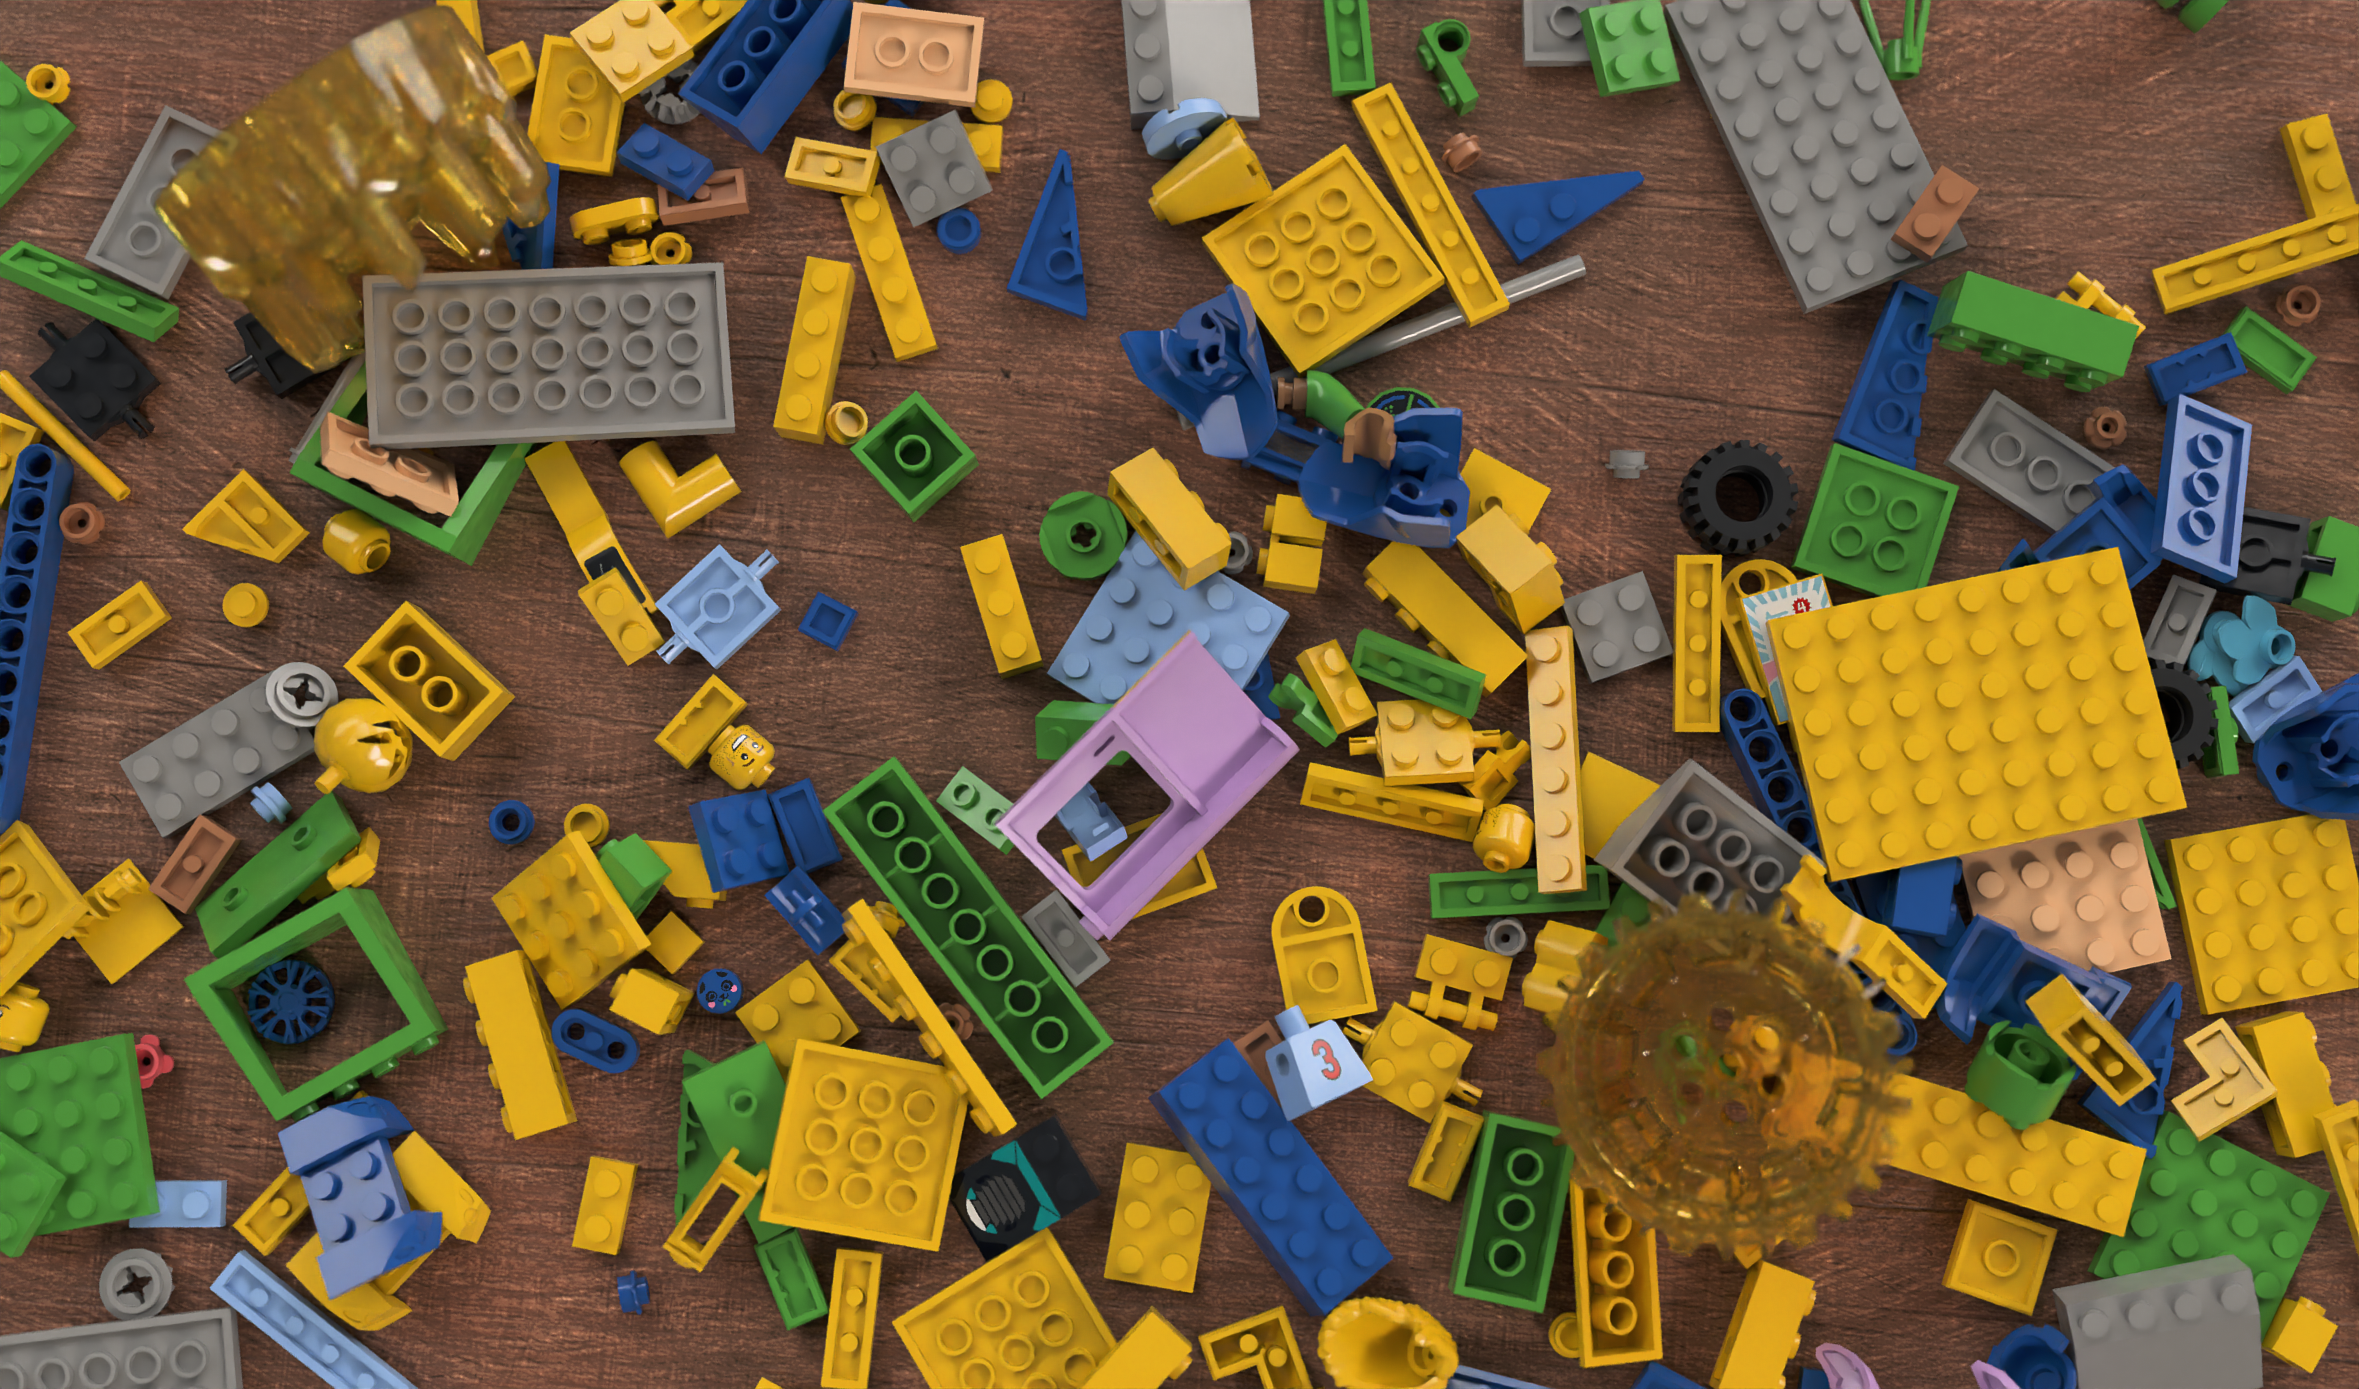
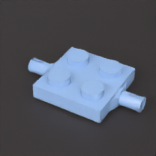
[655,544,781,670]

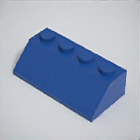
[678,0,853,154]

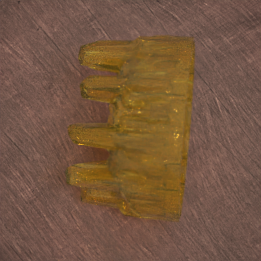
[154,5,551,373]

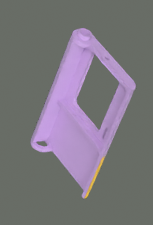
[994,630,1300,941]

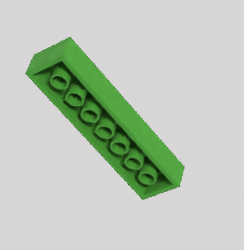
[822,756,1114,1099]

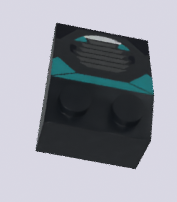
[949,1113,1102,1261]

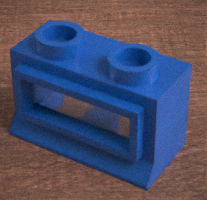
[1241,410,1338,485]

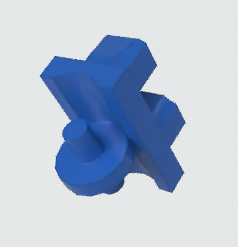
[764,865,846,955]

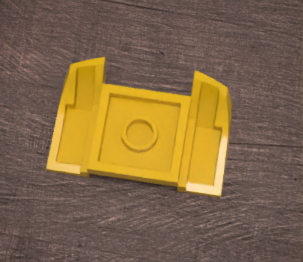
[285,1131,491,1331]

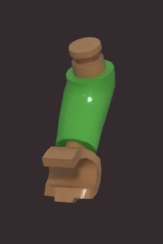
[1276,370,1397,470]

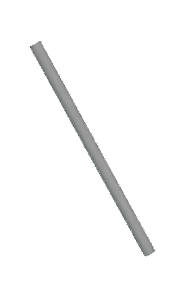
[1176,255,1586,431]

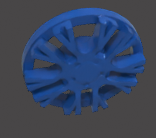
[248,960,335,1044]

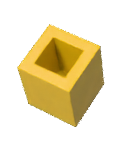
[2261,1296,2338,1374]

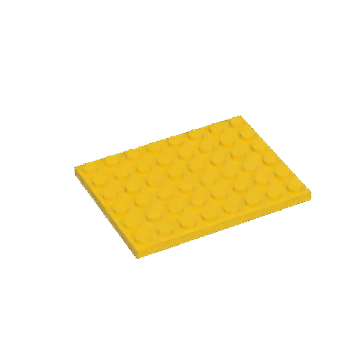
[1765,547,2187,883]

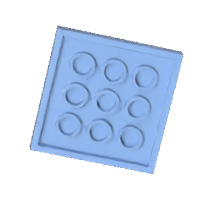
[1047,531,1290,705]

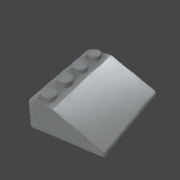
[1121,0,1260,130]
[1594,758,1827,973]
[2052,1254,2263,1389]

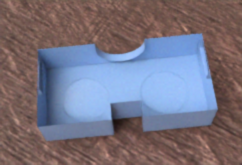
[1055,782,1128,862]

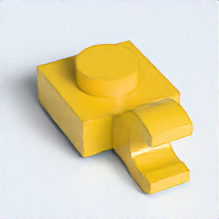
[1459,731,1531,811]

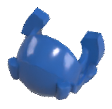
[1987,1324,2077,1389]

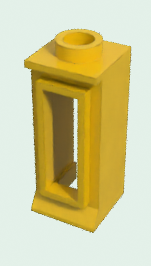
[663,1147,768,1272]

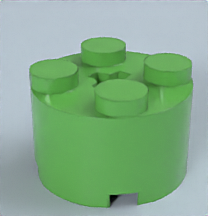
[1964,1021,2076,1130]

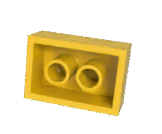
[344,601,515,761]

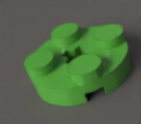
[1039,491,1127,581]

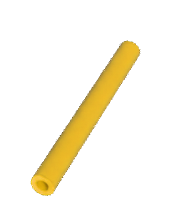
[0,370,131,502]

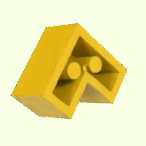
[1456,505,1565,635]

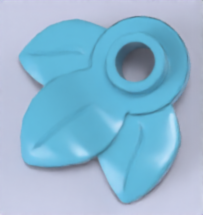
[2216,596,2295,684]
[2187,611,2249,697]

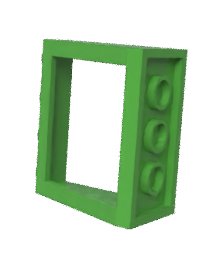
[289,361,538,566]
[184,887,448,1123]

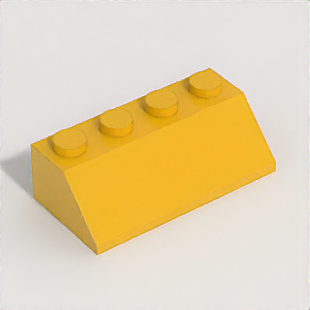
[1569,1171,1663,1368]

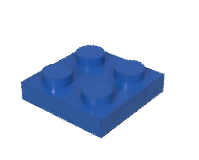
[688,789,790,893]

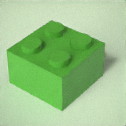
[850,391,979,523]

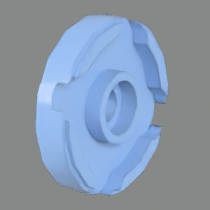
[1142,98,1228,160]

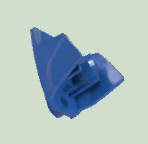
[1120,283,1278,460]
[1297,408,1470,548]
[2252,673,2359,820]

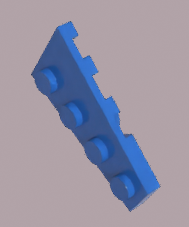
[1831,279,1938,471]

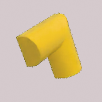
[619,441,742,539]
[1198,1304,1313,1389]

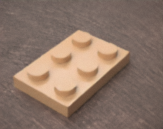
[844,2,984,108]
[320,412,459,517]

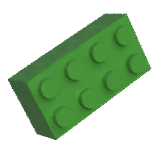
[1927,271,2139,392]
[1448,1110,1579,1313]

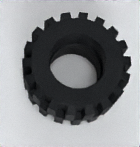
[1678,440,1798,557]
[2149,660,2219,769]

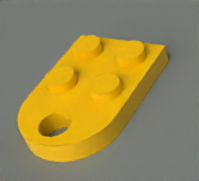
[1721,559,1798,699]
[1271,886,1378,1024]

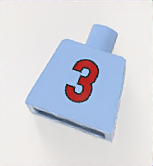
[1265,1005,1373,1122]

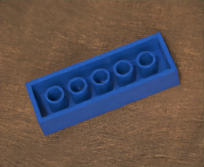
[1148,1038,1393,1317]

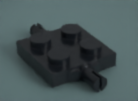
[225,277,364,399]
[29,318,161,442]
[2199,507,2336,605]

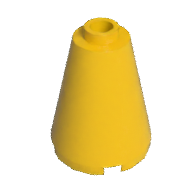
[1148,117,1274,226]

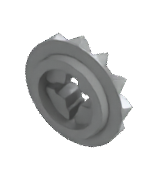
[639,59,700,124]
[264,662,338,730]
[99,1248,175,1320]

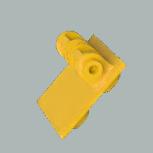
[63,858,184,984]

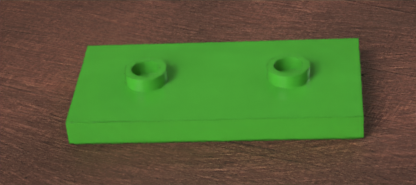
[195,790,361,959]
[682,1040,794,1244]

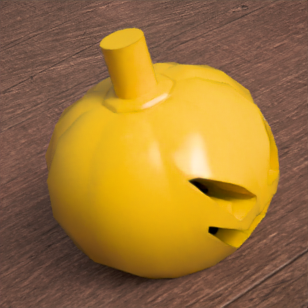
[314,698,413,794]

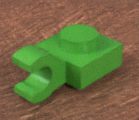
[1268,673,1338,748]

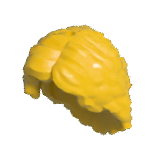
[1317,1297,1459,1389]

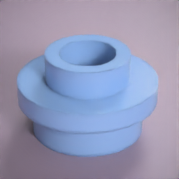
[250,782,292,824]

